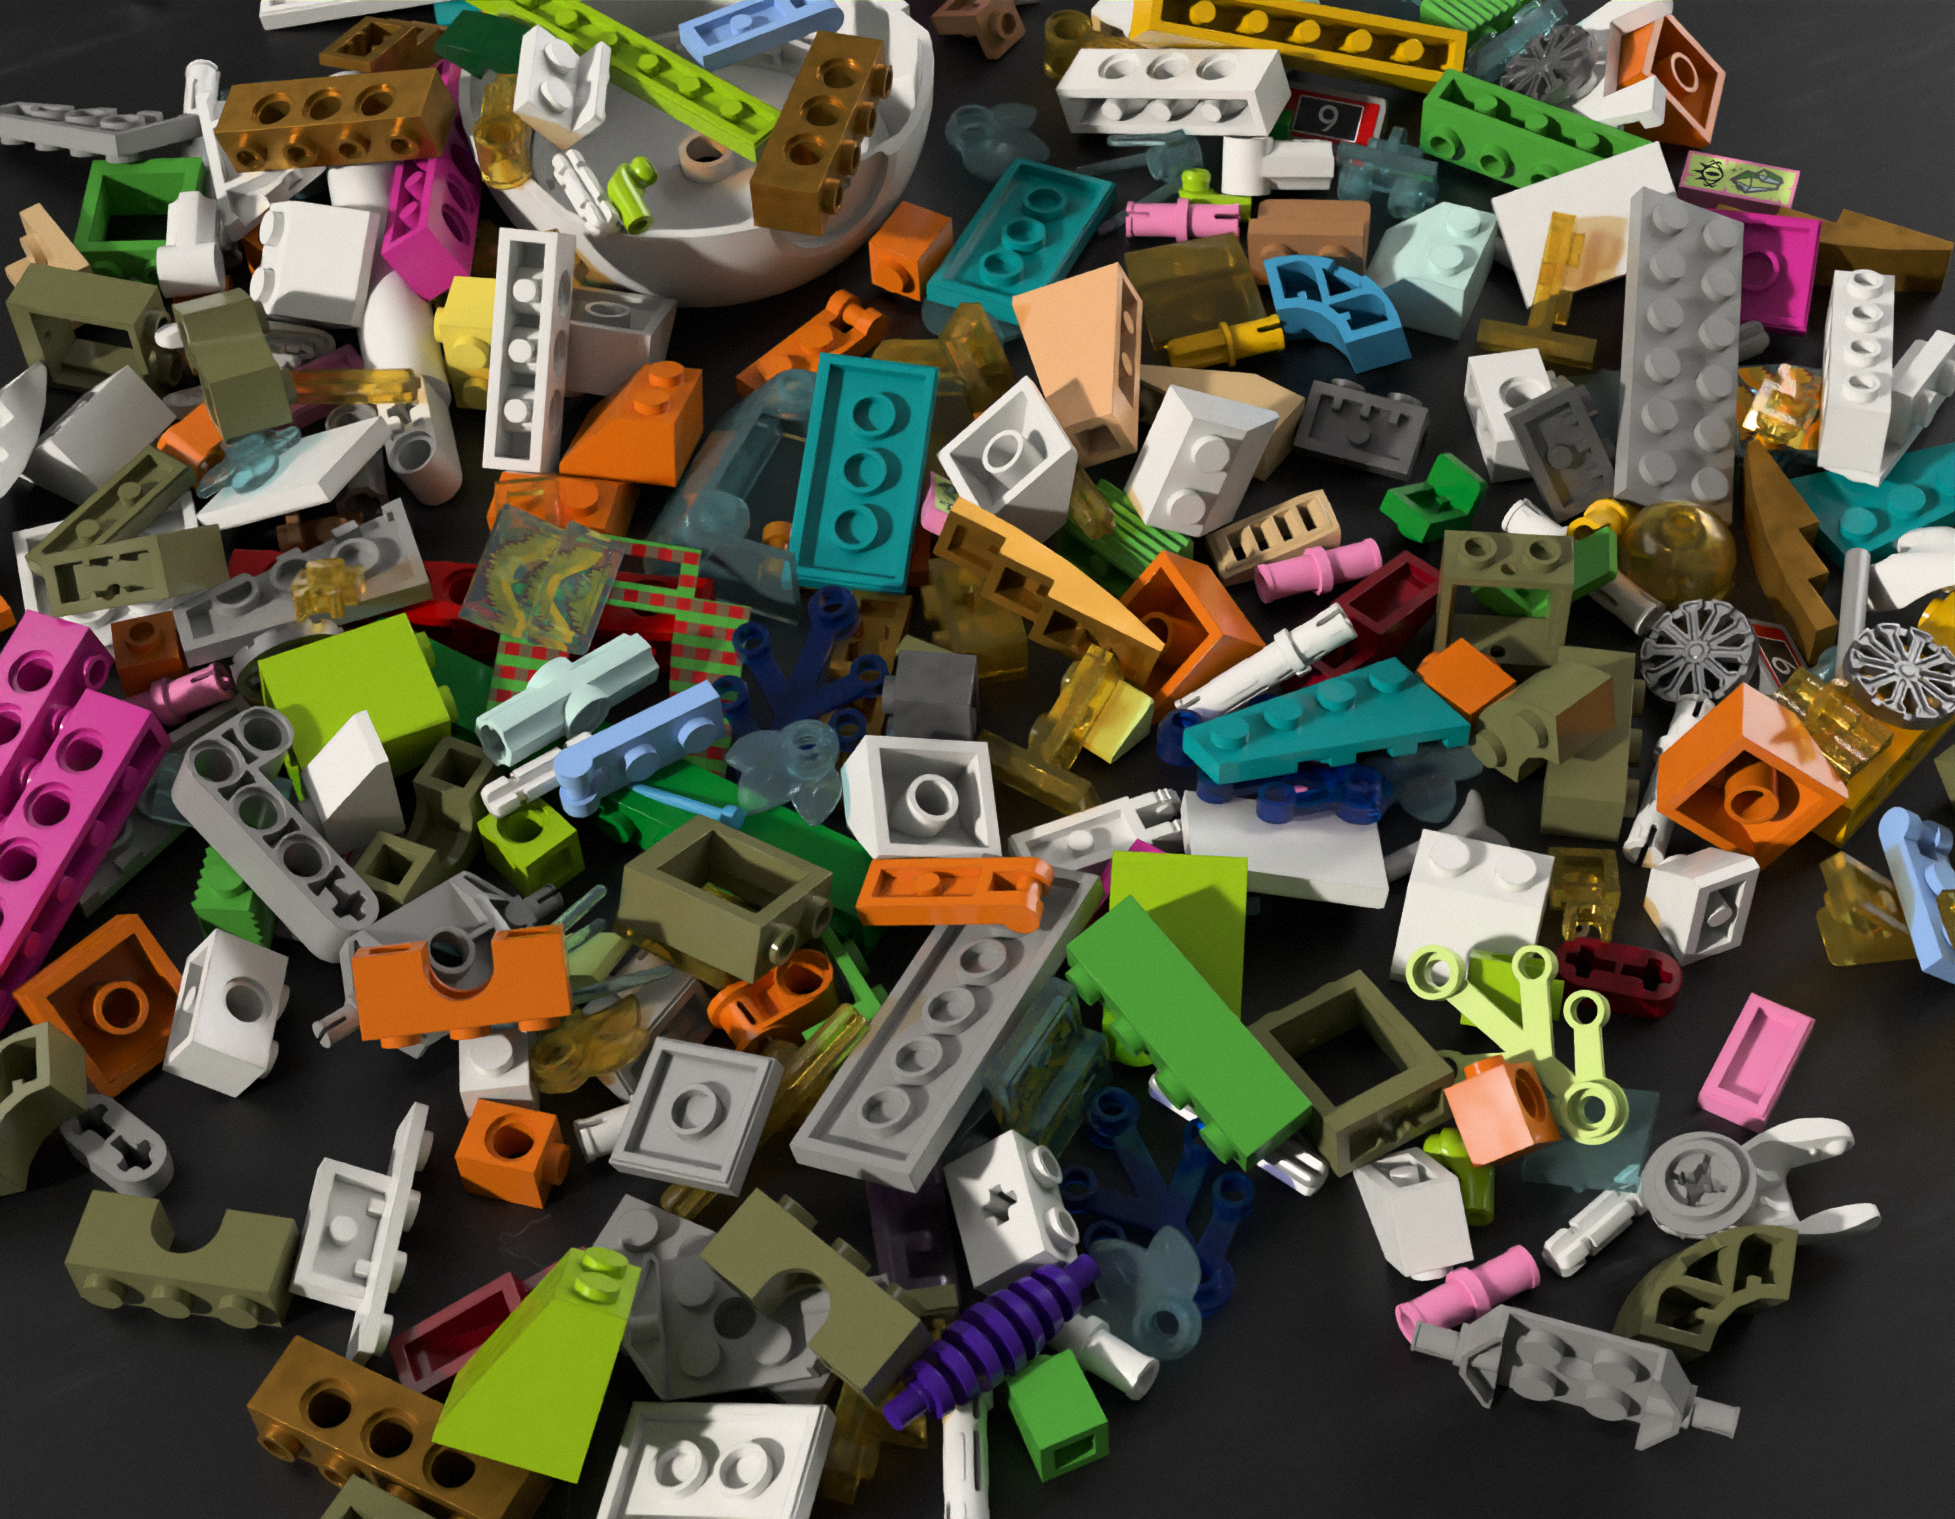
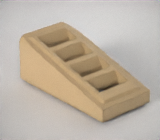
[1205,489,1341,587]

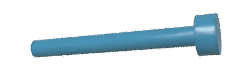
[627,782,745,831]

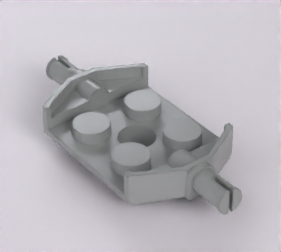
[312,871,563,1059]
[619,1253,890,1402]
[1410,1304,1740,1451]

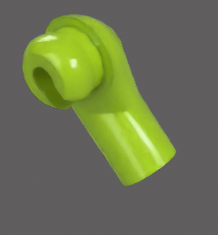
[607,156,658,235]
[1178,168,1252,224]
[1423,1127,1495,1226]

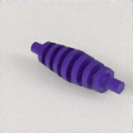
[882,1254,1100,1431]

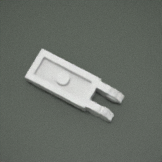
[1008,788,1184,877]

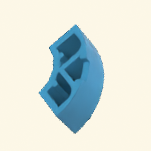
[1263,255,1412,374]

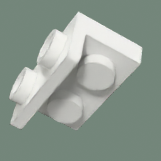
[513,24,611,151]

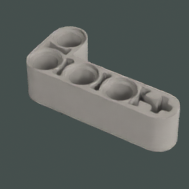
[171,706,379,963]

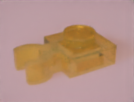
[1742,363,1822,450]
[290,558,366,621]
[1548,847,1621,943]

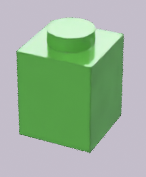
[1004,1349,1109,1482]

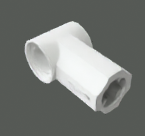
[1221,136,1335,196]
[156,191,225,298]

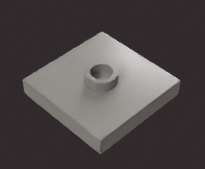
[608,1036,785,1197]

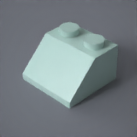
[1365,202,1498,340]

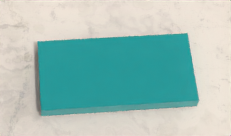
[926,157,1117,326]
[784,352,940,595]

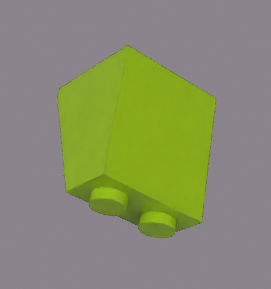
[258,612,459,801]
[1102,851,1248,1067]
[431,1247,642,1484]

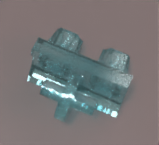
[1336,126,1439,220]

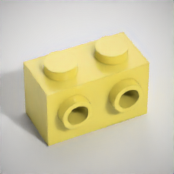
[434,276,496,410]

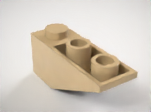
[1138,364,1305,481]

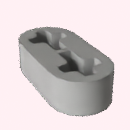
[59,1093,174,1198]

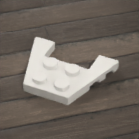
[1555,0,1673,131]

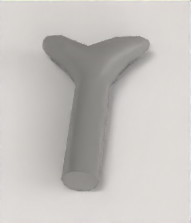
[1383,789,1510,884]

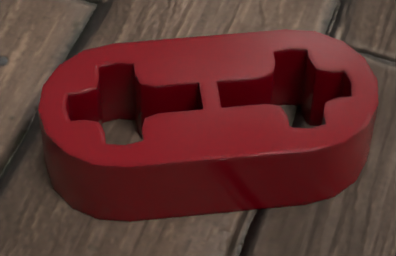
[1555,937,1683,1019]

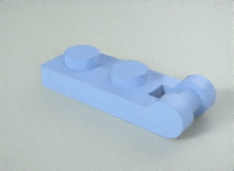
[678,0,845,72]
[553,680,726,818]
[1878,807,1955,984]

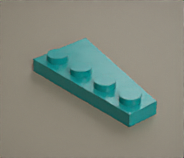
[1789,442,1955,574]
[1182,657,1471,785]

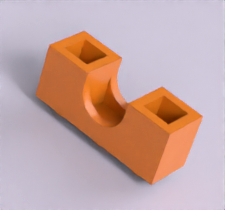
[351,923,574,1049]

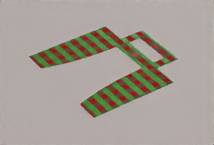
[486,530,751,779]

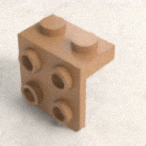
[1247,199,1371,285]

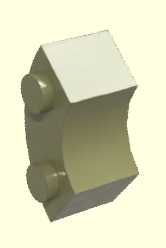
[171,288,297,441]
[1470,661,1616,783]
[0,1021,87,1196]
[1612,1225,1799,1365]

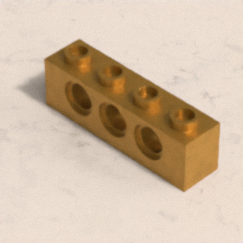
[749,30,893,237]
[214,67,457,173]
[246,1335,553,1519]

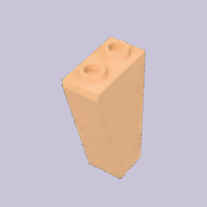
[1012,262,1143,469]

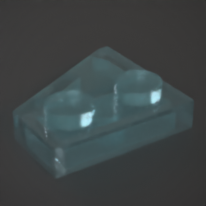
[1465,0,1568,83]

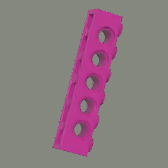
[381,57,483,303]
[0,609,115,822]
[0,688,172,1034]

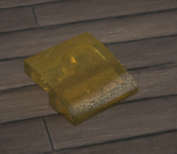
[1124,232,1266,351]

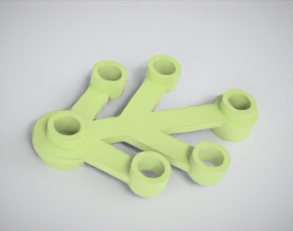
[1406,945,1629,1145]

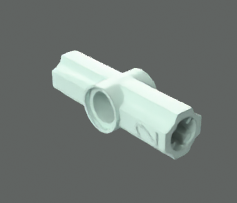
[475,633,659,767]

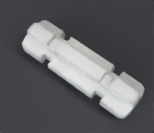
[552,149,621,240]
[480,732,592,819]
[1542,1168,1648,1277]

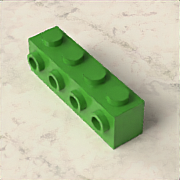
[1419,68,1652,188]
[1065,894,1313,1173]

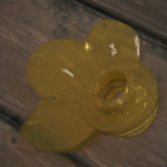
[529,994,650,1094]

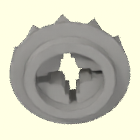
[1642,1131,1758,1240]

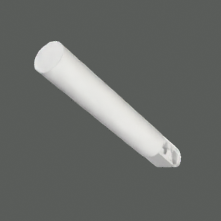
[325,71,463,506]

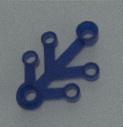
[712,585,889,802]
[1156,694,1394,825]
[1058,1086,1255,1318]

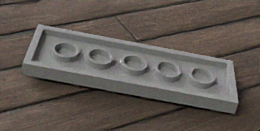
[1613,186,1744,533]
[789,853,1105,1194]

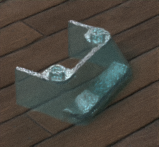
[642,369,817,626]

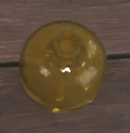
[1617,500,1737,622]

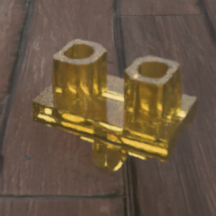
[1766,666,1894,786]

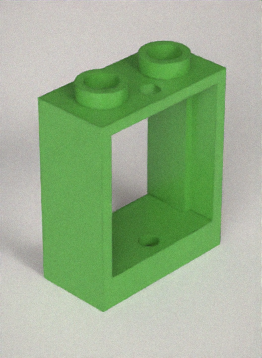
[73,157,206,291]

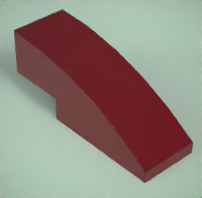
[1280,550,1440,693]
[388,1246,587,1400]

